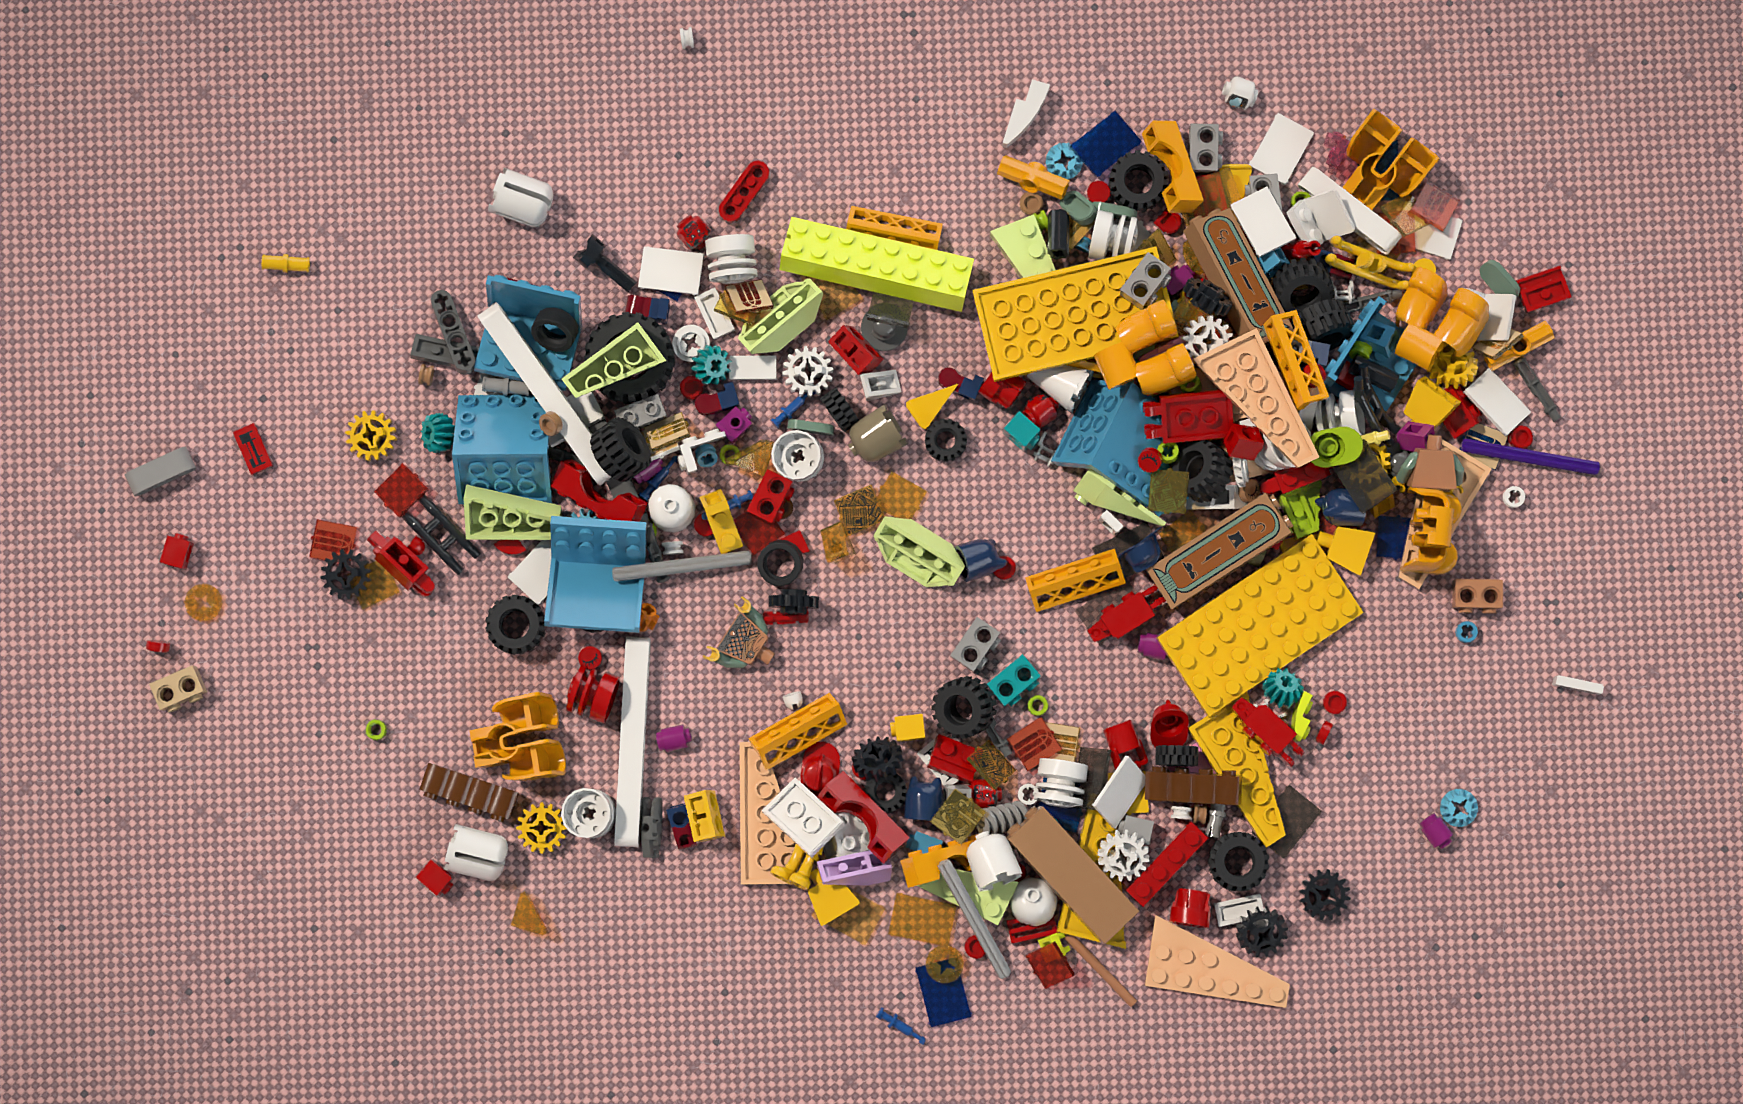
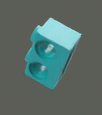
[1003,411,1041,452]
[987,654,1041,707]

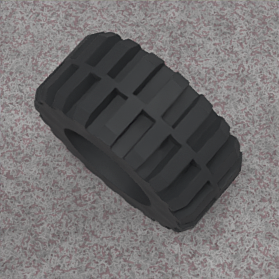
[584,312,675,404]

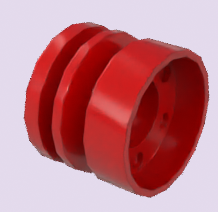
[566,665,620,724]

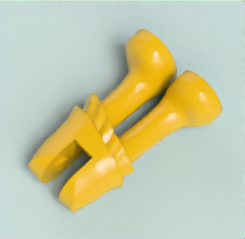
[770,844,824,891]

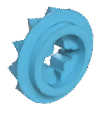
[1046,143,1083,180]
[1440,789,1478,827]

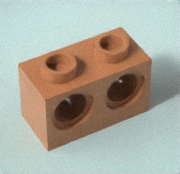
[1452,579,1503,614]

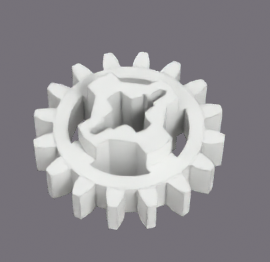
[1181,316,1233,364]
[782,346,833,398]
[1098,829,1149,881]

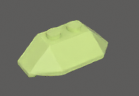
[738,278,824,354]
[873,516,965,587]

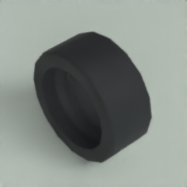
[531,308,579,352]
[757,540,804,586]

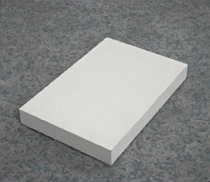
[762,778,845,858]

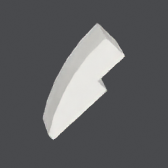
[1002,79,1050,148]

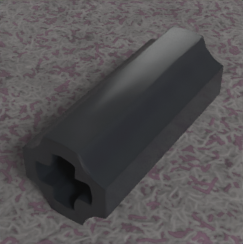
[1048,209,1069,260]
[1348,353,1400,393]

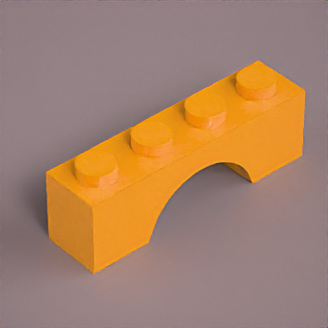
[1142,120,1204,213]
[900,834,978,888]

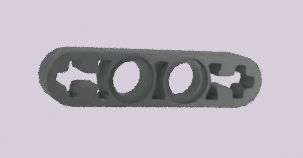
[431,290,475,375]

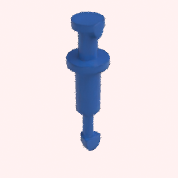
[770,392,815,429]
[638,456,678,502]
[701,490,753,520]
[876,1007,926,1045]

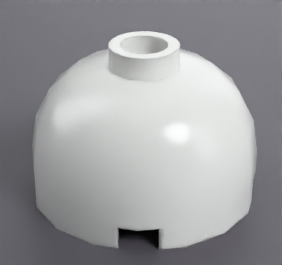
[1010,877,1057,926]

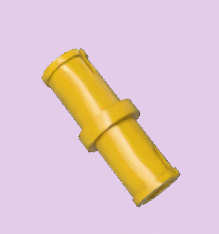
[261,254,310,273]

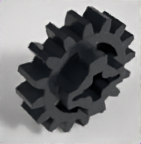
[1183,277,1233,316]
[320,549,372,600]
[768,589,819,615]
[851,736,904,782]
[1298,869,1351,921]
[1236,906,1288,957]

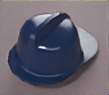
[1117,526,1165,573]

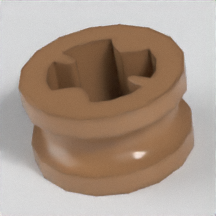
[418,364,434,386]
[1193,803,1207,824]

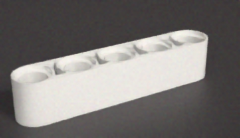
[1297,167,1402,255]

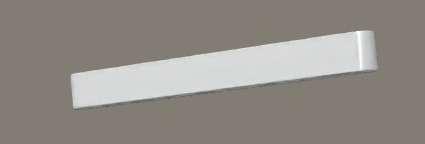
[477,302,612,486]
[615,636,651,847]

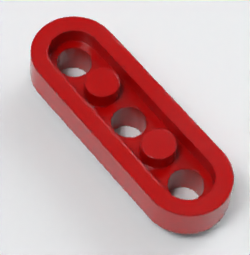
[719,160,770,223]

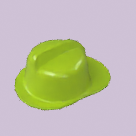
[1310,426,1363,467]

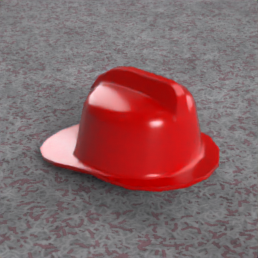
[1150,700,1189,748]
[800,741,840,798]

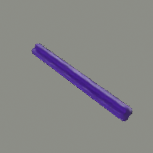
[1461,439,1600,475]

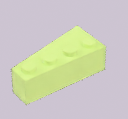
[990,215,1056,278]
[561,323,666,398]
[464,485,562,540]
[917,869,1019,925]

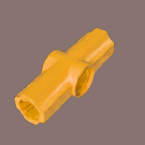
[997,155,1070,200]
[1482,320,1555,371]

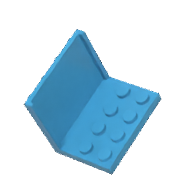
[474,275,582,391]
[1324,296,1416,416]
[1051,380,1182,507]
[452,395,553,504]
[544,516,646,633]

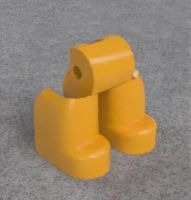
[1342,109,1441,210]
[1395,267,1489,371]
[1094,299,1196,395]
[1400,487,1462,575]
[469,692,566,781]

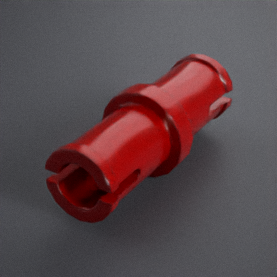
[1284,240,1321,259]

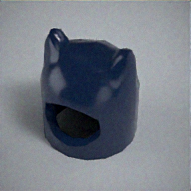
[1315,488,1366,527]
[955,539,1007,582]
[904,776,944,821]

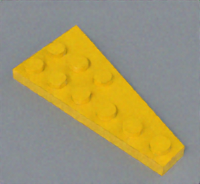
[1057,793,1126,949]

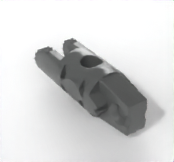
[641,797,663,858]

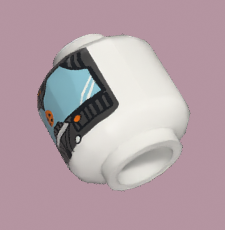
[1222,77,1258,110]

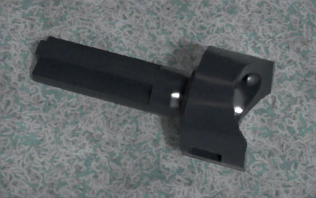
[573,234,636,292]

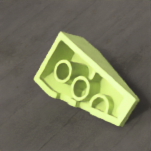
[1073,469,1166,526]

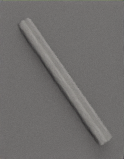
[612,551,752,581]
[938,859,1011,979]

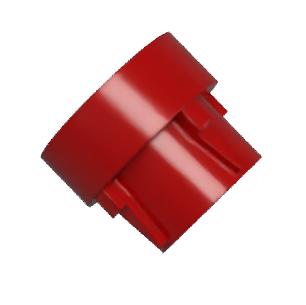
[978,372,1026,409]
[1169,888,1211,928]

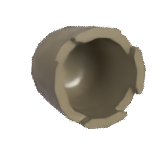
[848,404,908,462]

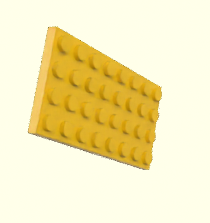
[972,247,1179,382]
[1156,534,1364,717]

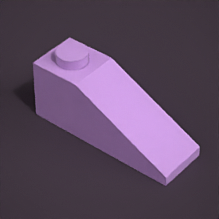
[817,850,892,886]

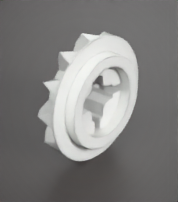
[672,325,710,362]
[1233,457,1249,487]

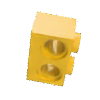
[890,714,925,742]
[684,790,725,842]

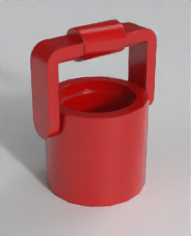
[1103,720,1148,770]

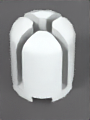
[488,168,553,228]
[444,824,508,881]

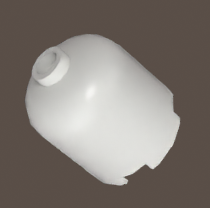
[648,484,696,533]
[966,831,1022,892]

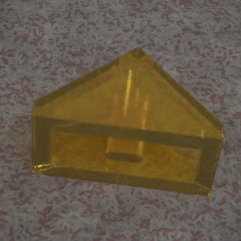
[724,439,774,476]
[820,521,856,564]
[511,891,549,935]

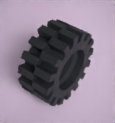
[820,387,859,433]
[925,418,967,462]
[1155,745,1198,767]
[864,774,907,813]

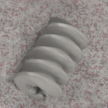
[976,801,1028,835]

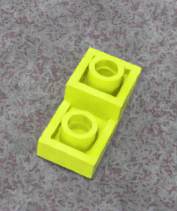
[1291,691,1313,742]

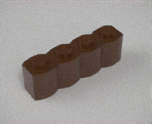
[419,763,519,822]
[1145,766,1242,805]

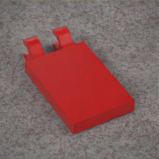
[1143,390,1233,444]

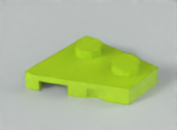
[1278,480,1322,540]

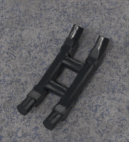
[1353,363,1401,448]
[401,494,481,575]

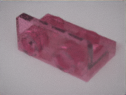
[1324,131,1349,175]

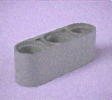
[125,447,196,496]

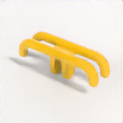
[1325,235,1415,290]

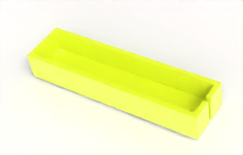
[779,217,974,312]

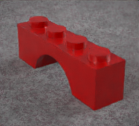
[551,459,648,522]
[817,771,910,864]
[1124,822,1208,907]

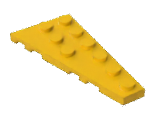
[1188,691,1286,848]

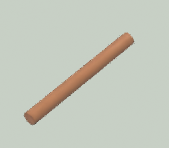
[1065,934,1137,1007]

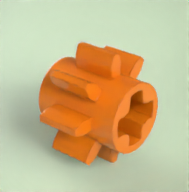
[639,603,660,632]

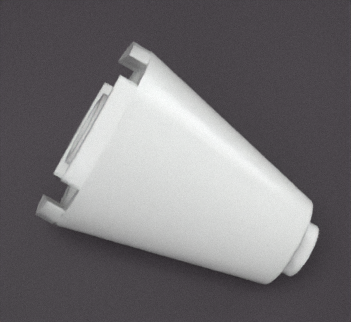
[1027,365,1093,413]

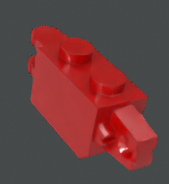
[1259,461,1339,495]
[367,531,435,597]
[1087,584,1166,643]
[1231,697,1305,767]

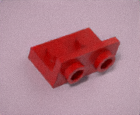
[1443,385,1482,439]

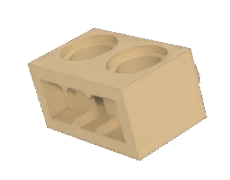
[149,665,207,713]

